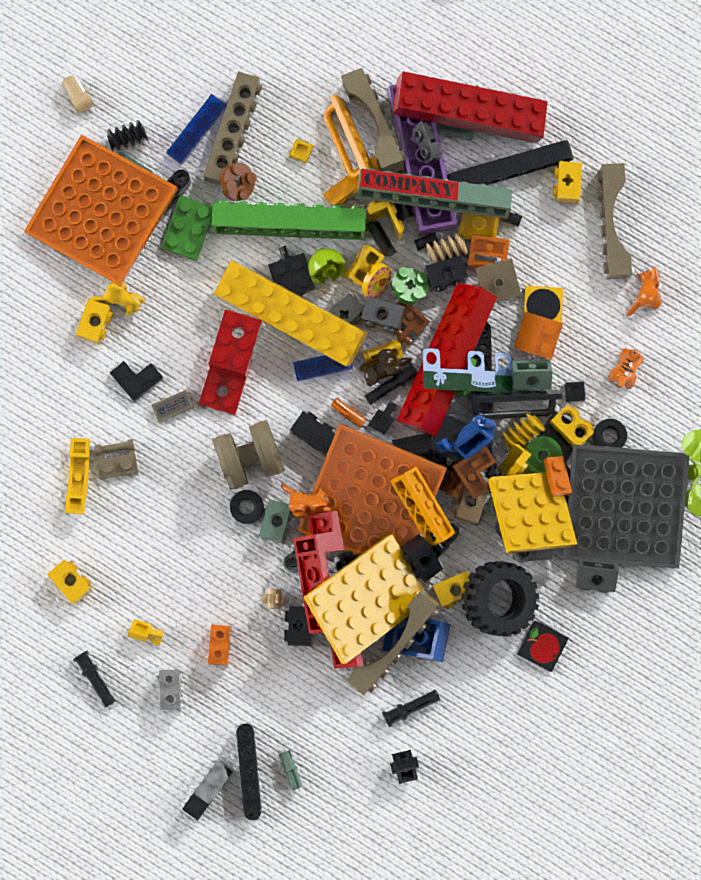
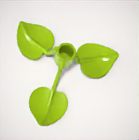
[682,429,701,517]

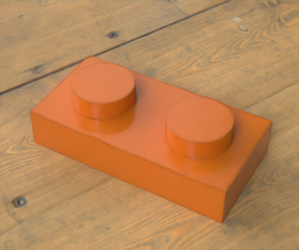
[543,456,572,496]

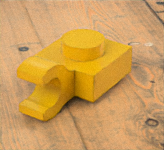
[128,619,164,646]

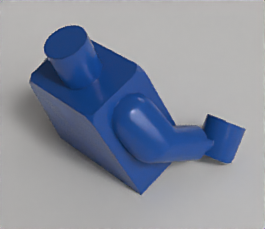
[436,415,496,460]

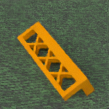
[323,155,380,207]
[390,466,455,547]

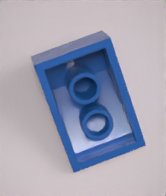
[382,616,451,663]

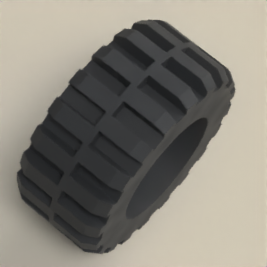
[461,561,539,637]

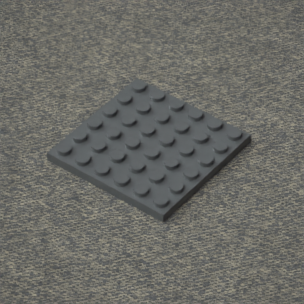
[563,444,690,569]

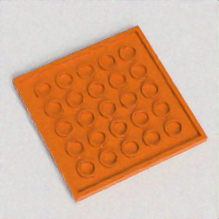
[24,134,178,286]
[297,424,447,554]

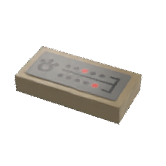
[151,390,194,423]

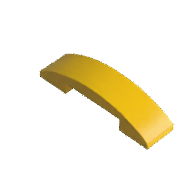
[65,438,90,515]

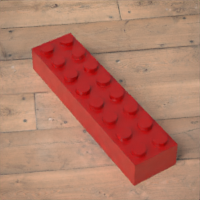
[393,71,548,143]
[397,283,497,436]

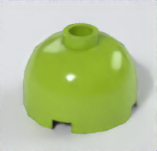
[308,248,347,284]

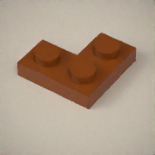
[453,446,496,499]

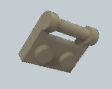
[95,439,138,480]

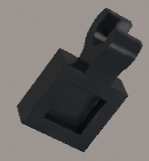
[368,400,397,436]

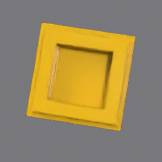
[289,139,314,164]

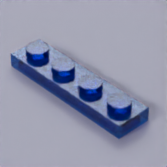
[166,94,227,165]

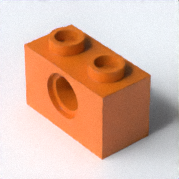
[208,624,231,666]

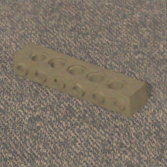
[203,71,262,186]

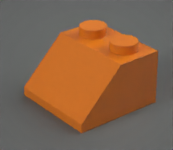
[514,312,563,360]

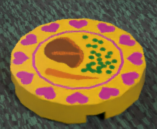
[362,263,392,299]

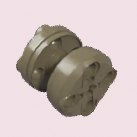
[212,420,285,490]

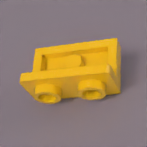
[498,443,531,476]

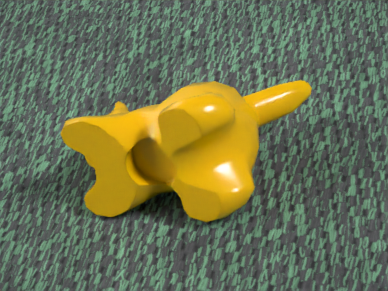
[90,282,146,317]

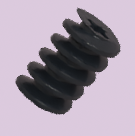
[107,120,149,152]

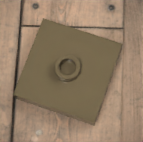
[475,258,521,303]

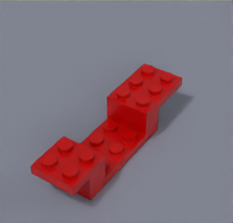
[293,511,363,669]

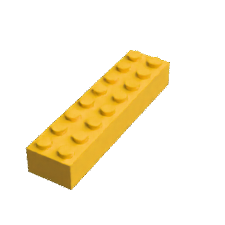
[214,260,368,367]

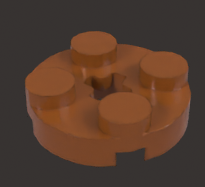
[219,163,256,201]

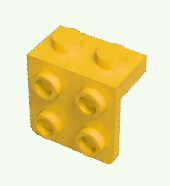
[366,200,405,242]

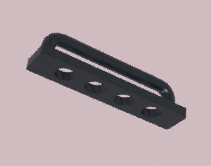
[467,390,562,419]

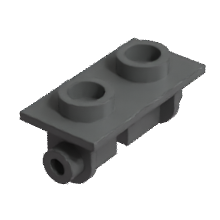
[412,122,442,164]

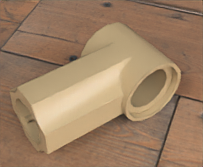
[61,75,95,115]

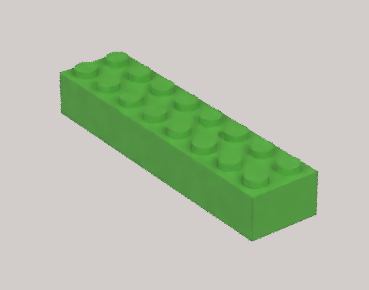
[212,200,366,240]

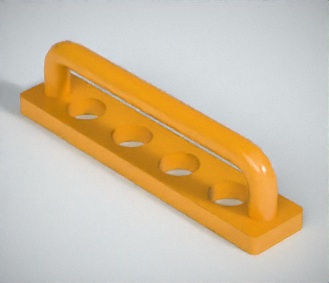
[324,94,374,179]

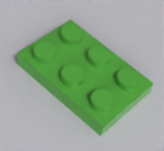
[161,196,213,261]

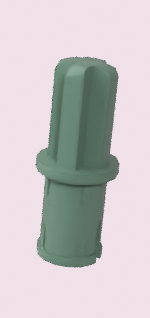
[278,750,302,790]

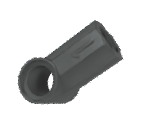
[513,549,553,563]

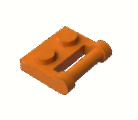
[467,234,510,268]

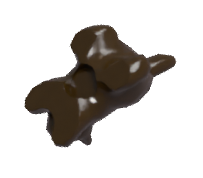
[359,349,412,386]

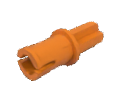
[331,398,367,429]

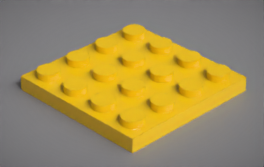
[488,472,577,553]

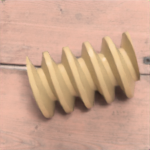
[426,233,468,263]

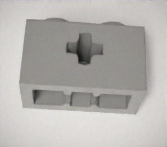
[159,669,182,710]

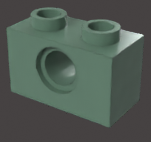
[512,360,552,391]
[259,499,294,544]

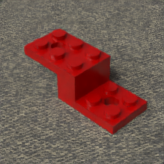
[199,309,262,415]

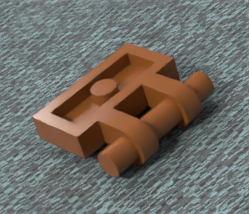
[381,301,430,346]

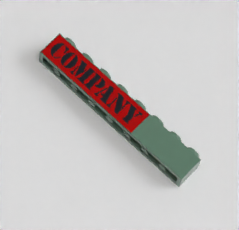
[357,168,512,219]

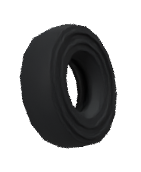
[593,418,627,448]
[230,490,264,524]

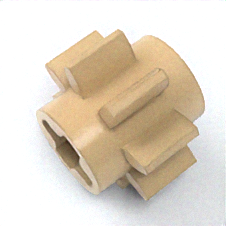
[262,589,285,609]

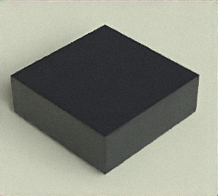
[564,382,585,402]

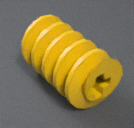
[502,413,545,450]

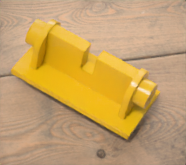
[362,339,404,363]

